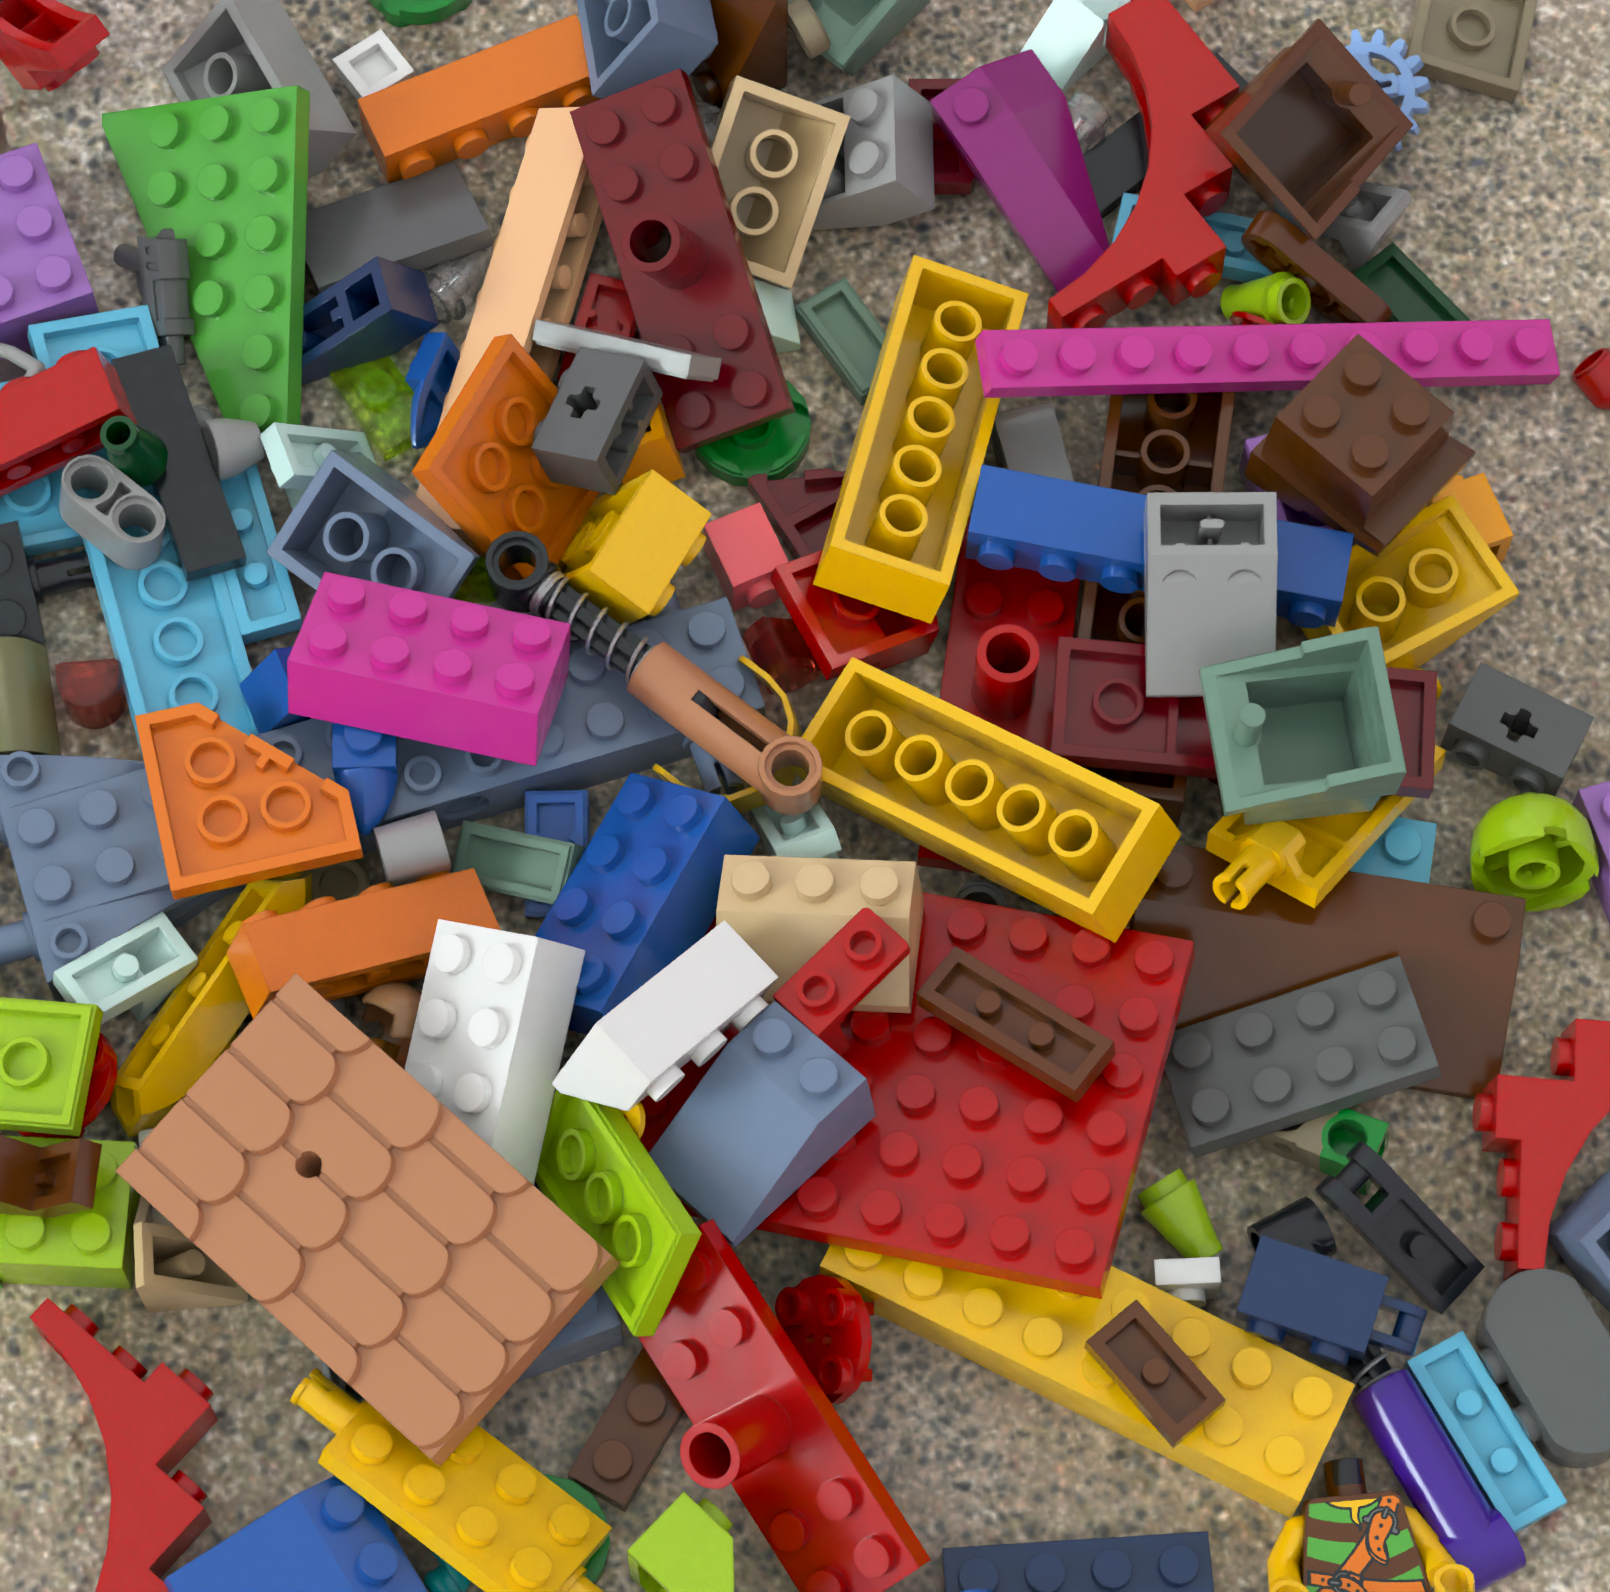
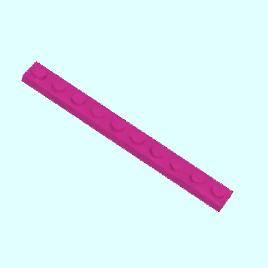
[975,319,1560,398]

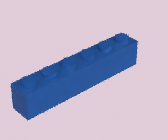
[965,465,1354,628]

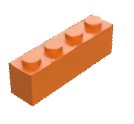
[357,14,601,184]
[226,868,501,1019]

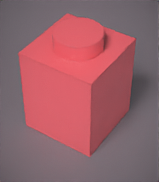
[703,502,789,611]

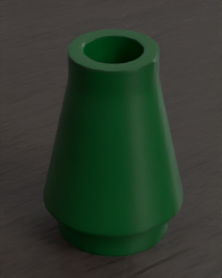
[100,416,168,487]

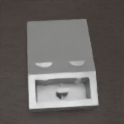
[812,74,935,230]
[1143,492,1278,697]

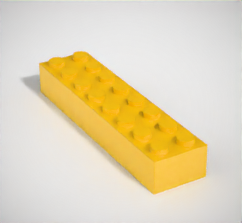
[819,1245,1355,1518]

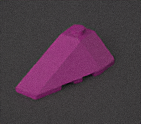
[930,49,1110,293]

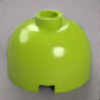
[1469,792,1599,912]

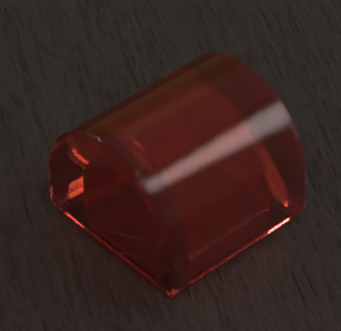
[742,616,823,695]
[55,658,127,729]

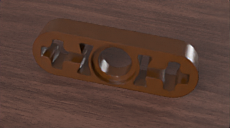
[1241,210,1393,323]

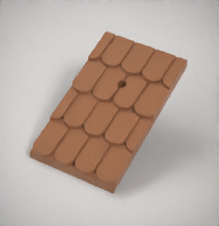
[115,973,621,1466]

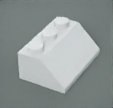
[551,920,778,1111]

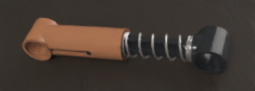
[485,531,823,816]

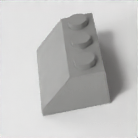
[162,0,357,179]

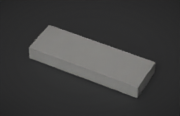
[532,319,722,382]

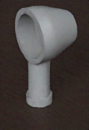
[192,405,264,481]

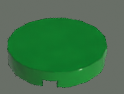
[695,380,811,487]

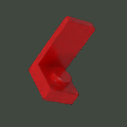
[772,908,910,1056]

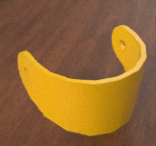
[652,655,803,814]

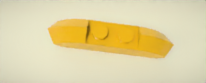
[110,872,312,1137]

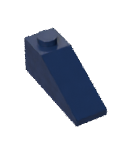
[302,256,439,385]

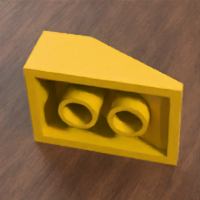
[558,469,712,624]
[1300,494,1520,669]

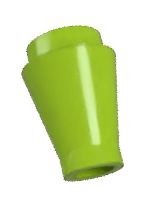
[1220,272,1311,324]
[1137,1168,1224,1258]

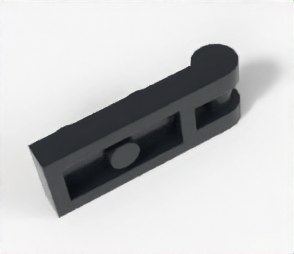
[1315,1141,1485,1314]

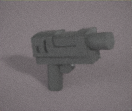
[114,228,195,366]

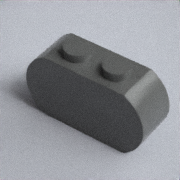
[1476,1269,1610,1469]

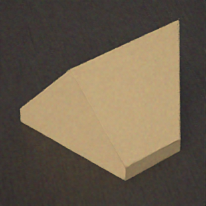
[133,1196,248,1312]

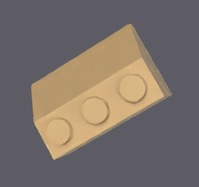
[710,75,851,289]
[716,855,924,1013]

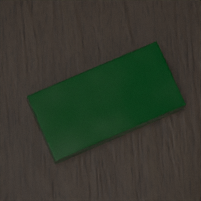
[1353,242,1471,322]

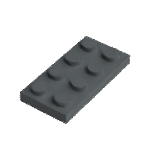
[1165,955,1442,1158]

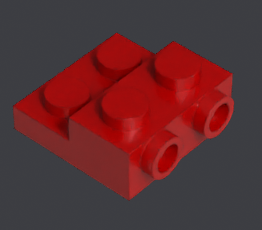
[770,550,940,681]

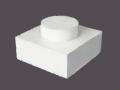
[332,29,415,99]
[1148,1257,1221,1308]

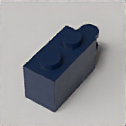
[1235,1235,1428,1366]

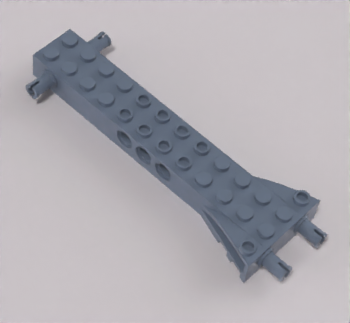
[0,579,765,1002]

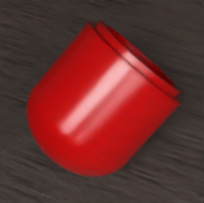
[1571,348,1610,410]

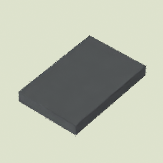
[305,161,493,294]

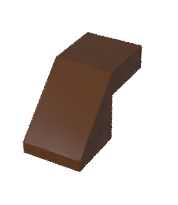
[0,1135,102,1218]

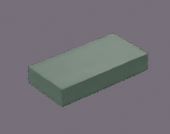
[795,277,886,406]
[451,820,584,905]

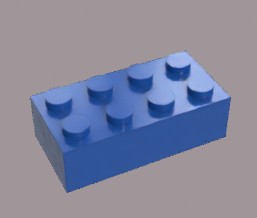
[535,773,761,1035]

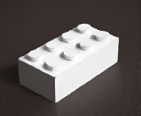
[404,919,585,1185]

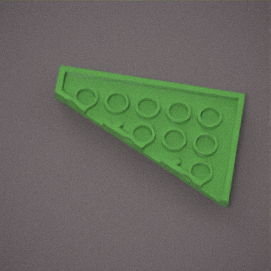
[102,85,310,434]

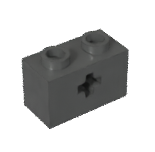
[531,346,663,495]
[1440,662,1594,796]

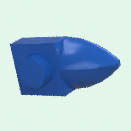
[405,332,460,449]
[332,722,398,836]

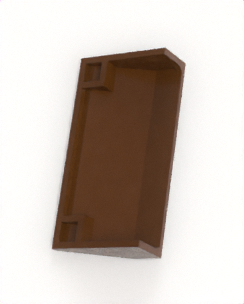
[1132,844,1526,1100]

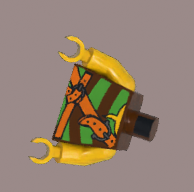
[1267,1458,1475,1592]

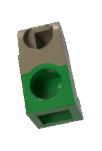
[1257,1108,1389,1195]

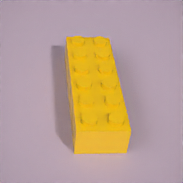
[813,255,1029,624]
[790,657,1182,943]

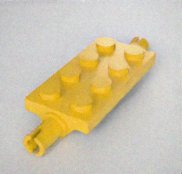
[1205,668,1446,910]
[290,1367,612,1592]

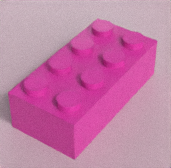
[287,572,571,766]

